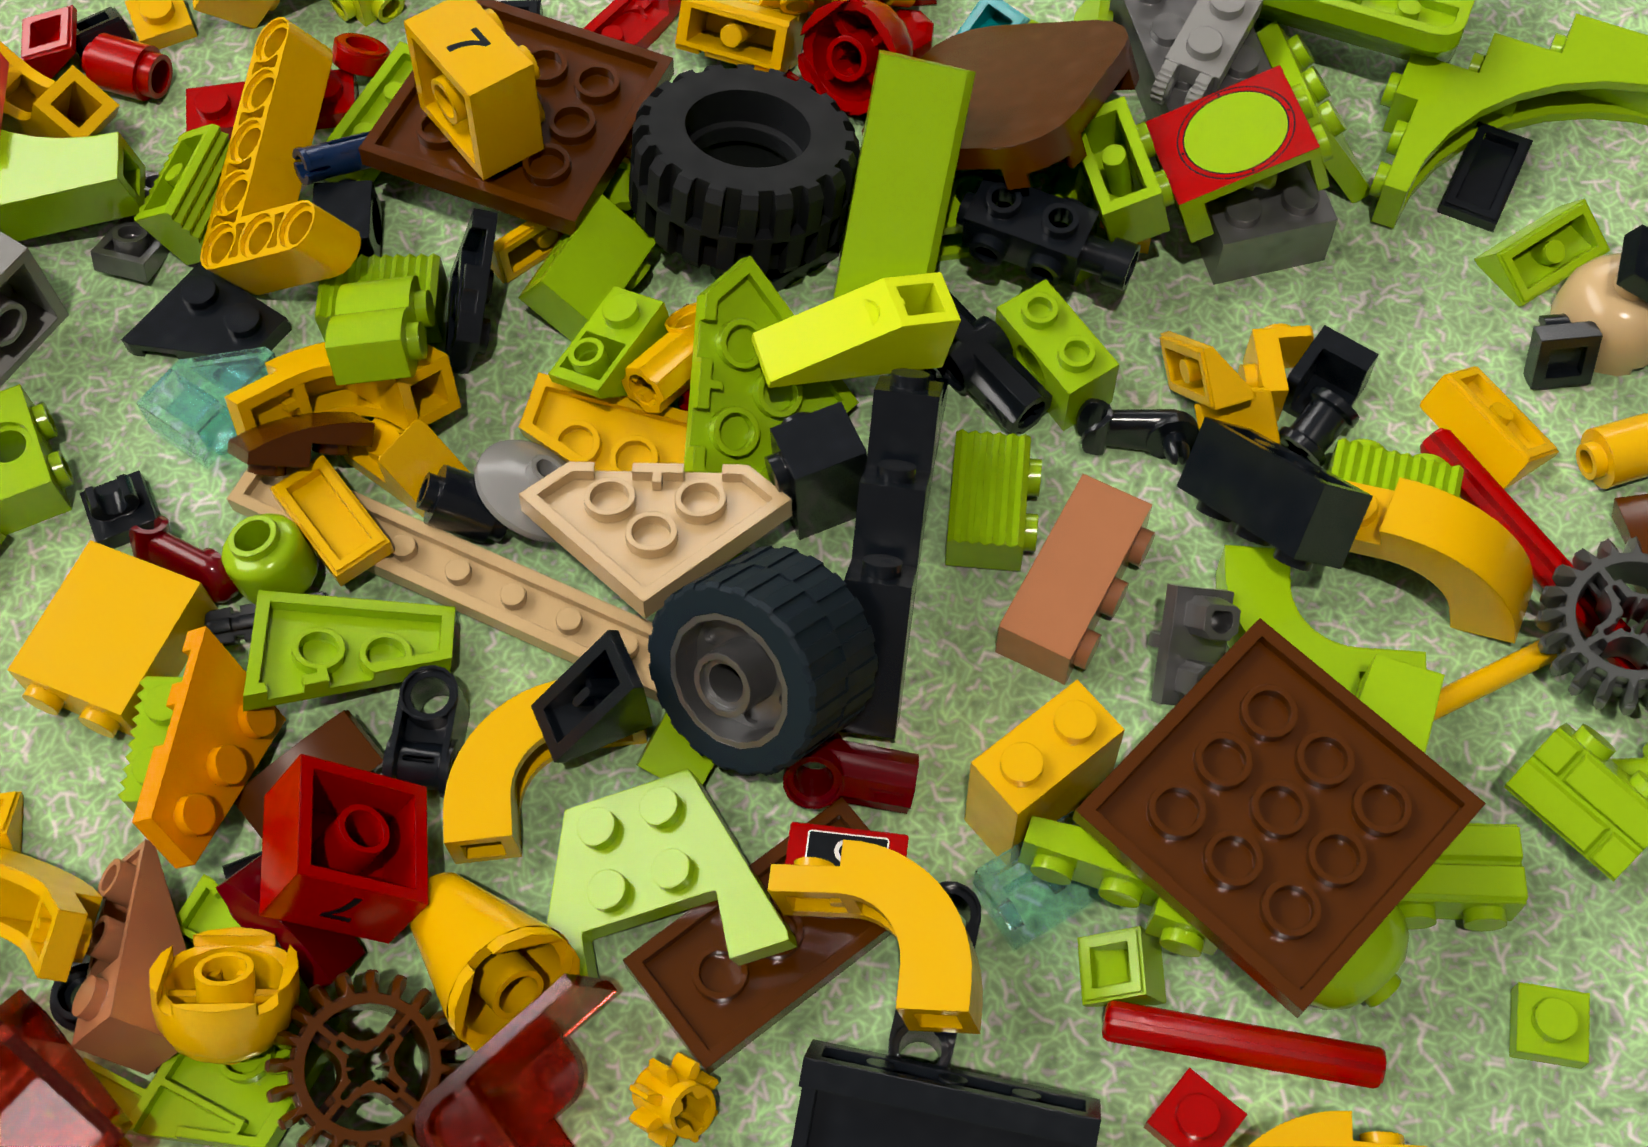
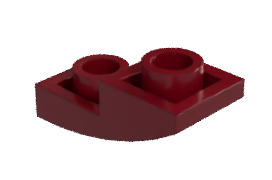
[215,855,366,989]

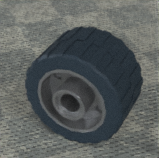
[648,546,878,776]

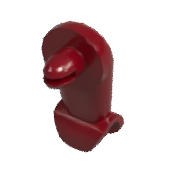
[129,515,239,603]

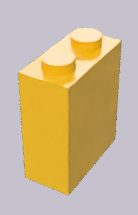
[7,540,218,738]
[964,679,1125,869]

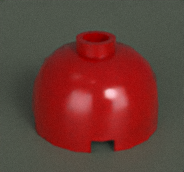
[798,0,913,116]

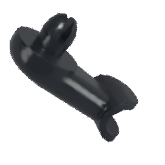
[1076,398,1199,465]

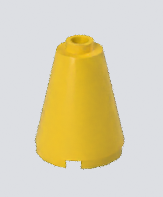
[409,872,580,1055]

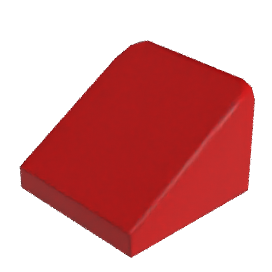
[21,5,77,79]

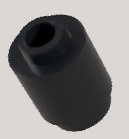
[416,464,508,543]

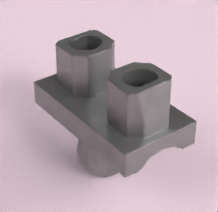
[1148,584,1241,705]

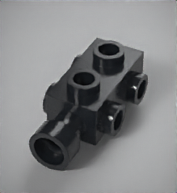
[956,172,1141,291]

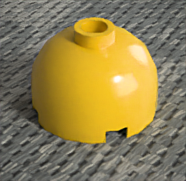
[149,927,300,1065]

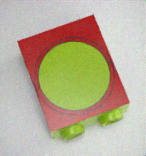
[1145,65,1333,243]

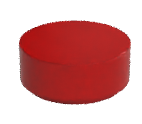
[332,33,390,77]

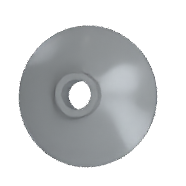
[474,440,567,543]

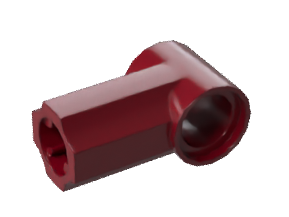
[783,733,919,814]

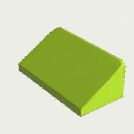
[1474,199,1610,307]

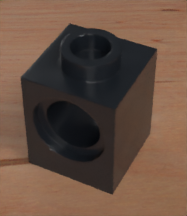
[312,179,383,258]

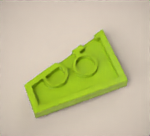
[243,590,455,712]

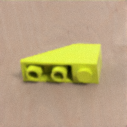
[751,272,961,388]

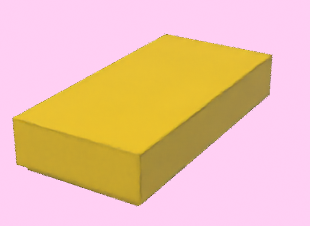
[269,455,395,587]

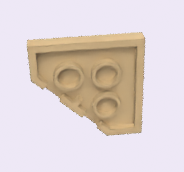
[519,461,792,619]

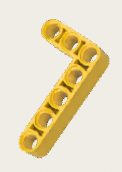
[200,17,361,295]

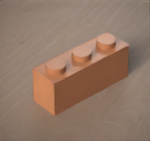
[995,474,1155,685]

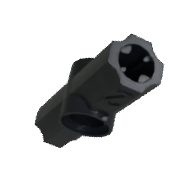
[937,293,1052,434]

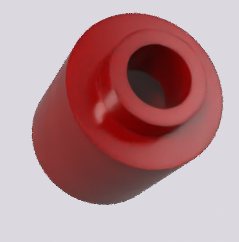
[82,33,173,101]

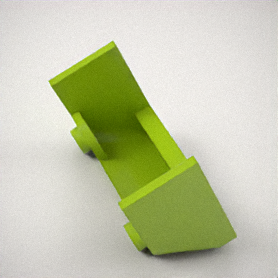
[1258,0,1475,63]

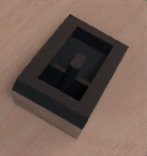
[531,630,653,763]

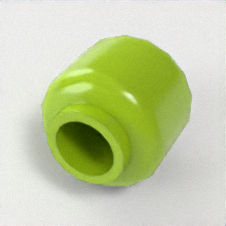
[221,513,318,605]

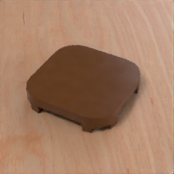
[862,20,1139,190]

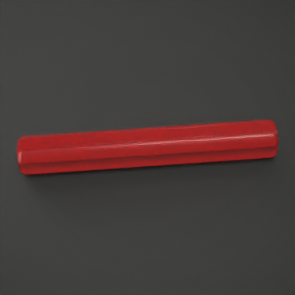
[1102,1000,1387,1089]

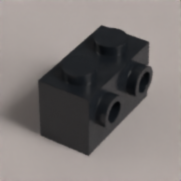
[764,402,867,540]

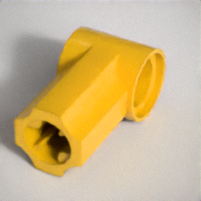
[621,302,697,413]

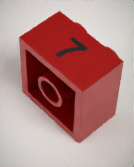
[259,754,428,944]

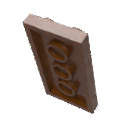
[623,797,891,1074]

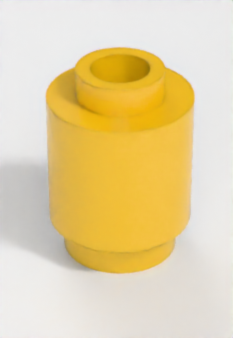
[1576,413,1648,489]

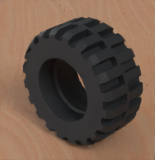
[629,64,860,275]

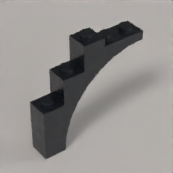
[841,368,949,739]

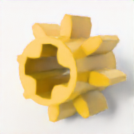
[629,1052,719,1147]

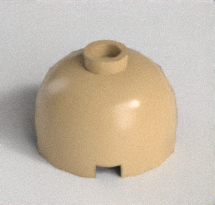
[1550,253,1648,376]

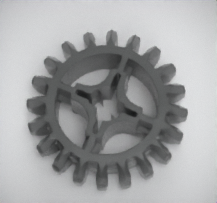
[1535,536,1648,716]

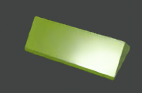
[833,50,976,299]

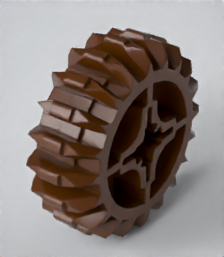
[264,969,464,1147]

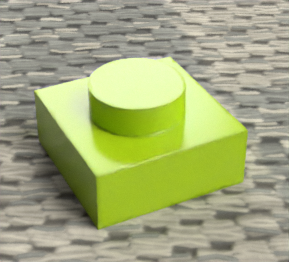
[1509,982,1590,1069]

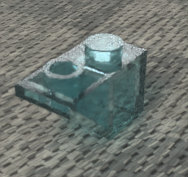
[136,347,276,469]

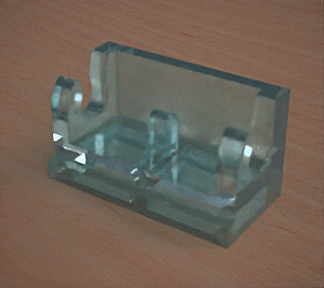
[972,808,1102,952]

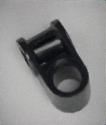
[382,665,470,798]

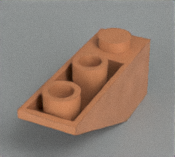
[71,839,187,1075]

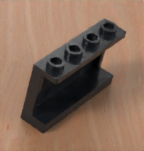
[791,1039,1101,1147]

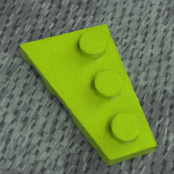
[1257,20,1371,203]

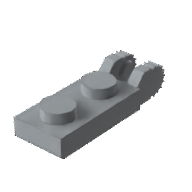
[1149,0,1264,105]

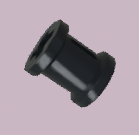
[1279,386,1359,467]

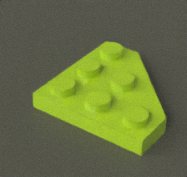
[684,256,859,482]

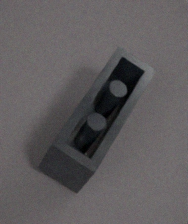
[1177,417,1373,572]

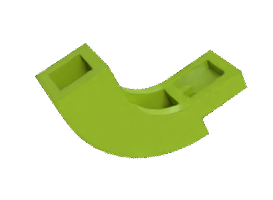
[1216,545,1427,695]

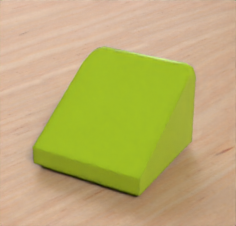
[1077,926,1167,1007]

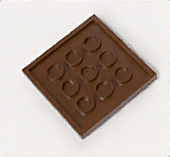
[358,0,674,235]
[1072,618,1486,1018]

